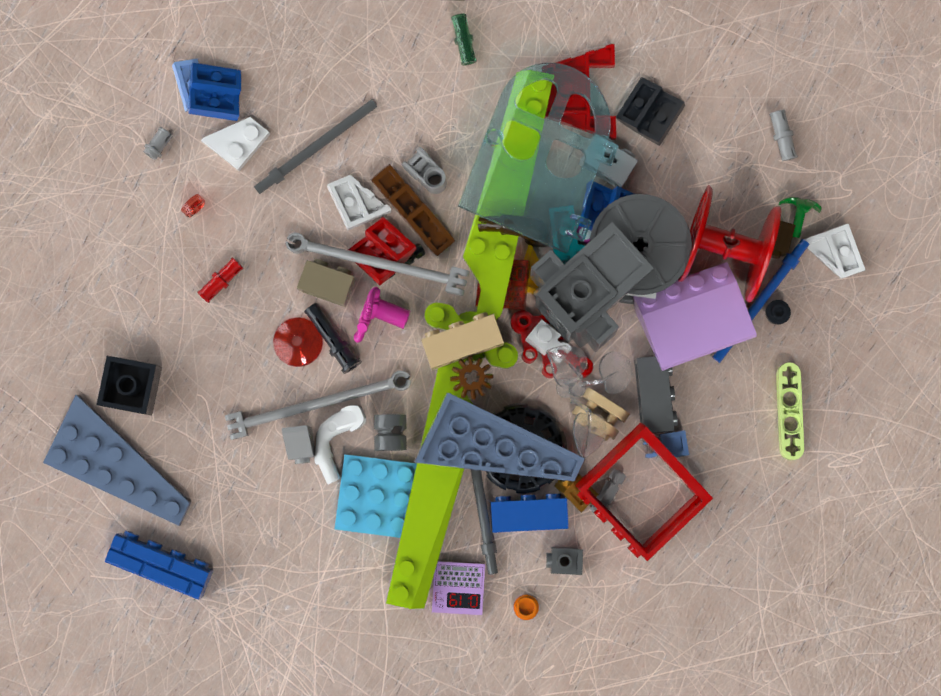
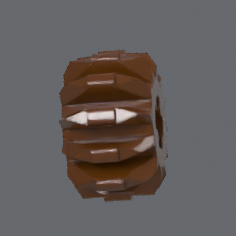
[450,356,494,400]

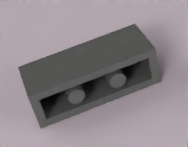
[634,356,678,433]

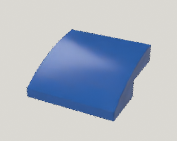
[188,62,241,121]
[578,180,634,231]

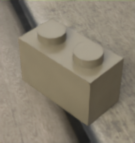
[297,259,356,307]

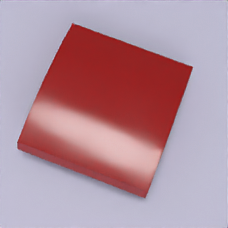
[348,217,416,286]

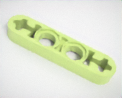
[776,363,804,460]

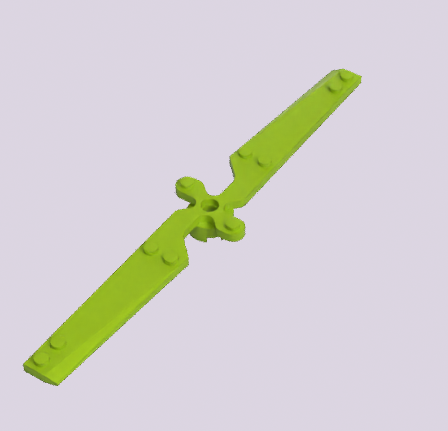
[386,70,554,609]

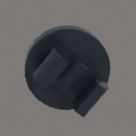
[765,300,791,325]

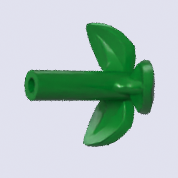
[779,197,822,238]

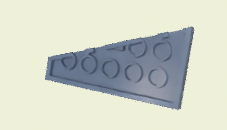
[414,393,585,481]
[43,395,191,526]

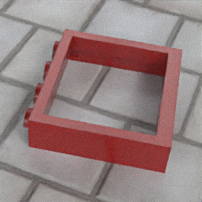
[575,422,713,561]

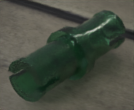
[451,13,477,66]

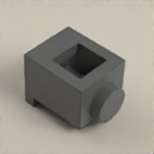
[546,547,583,575]

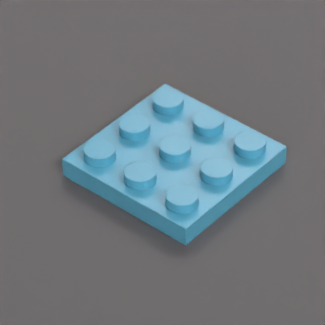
[334,454,417,538]

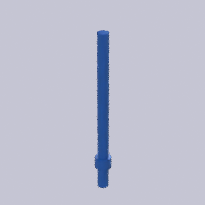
[712,239,810,363]

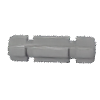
[590,469,626,513]

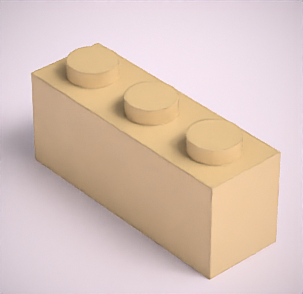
[421,312,504,370]

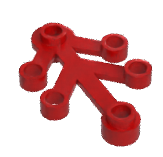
[510,310,594,378]

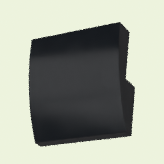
[616,77,685,146]

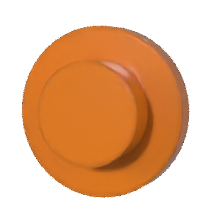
[514,594,539,620]

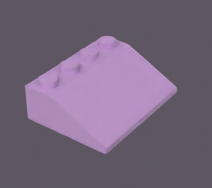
[633,262,757,371]

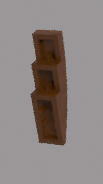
[370,164,455,257]

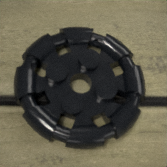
[486,403,567,494]

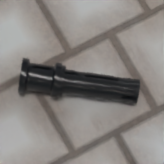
[304,303,362,374]

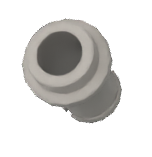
[143,127,173,160]

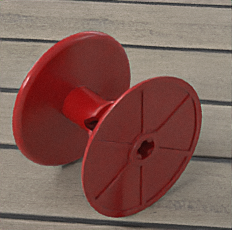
[678,185,781,303]

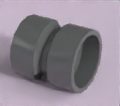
[374,414,407,451]

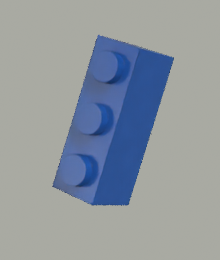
[491,493,569,533]

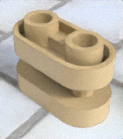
[572,388,630,441]

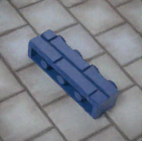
[105,530,213,600]

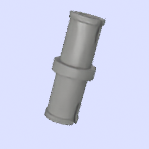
[769,109,798,161]

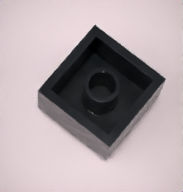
[96,356,162,416]

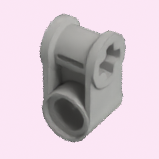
[401,147,447,194]

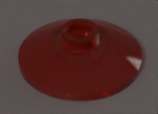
[273,317,323,367]

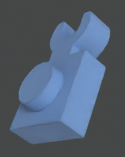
[643,430,689,458]

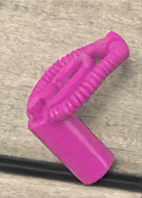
[354,287,411,343]

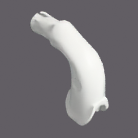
[314,405,366,484]

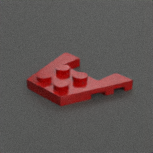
[541,44,616,140]

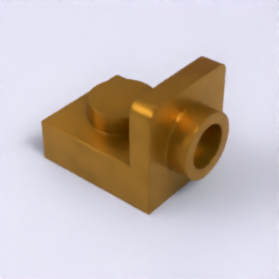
[554,474,599,513]

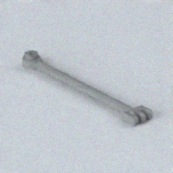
[286,233,470,296]
[225,371,411,440]

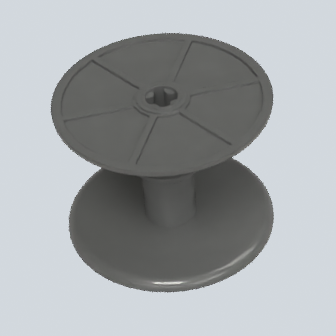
[585,194,692,304]

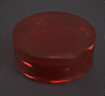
[181,194,205,218]

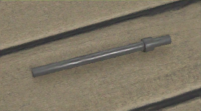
[254,99,377,194]
[471,469,498,575]

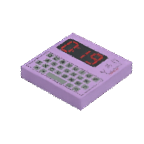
[432,561,485,615]

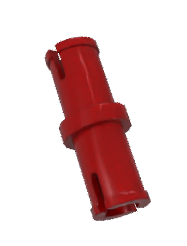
[197,257,244,303]

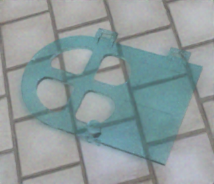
[458,63,618,253]

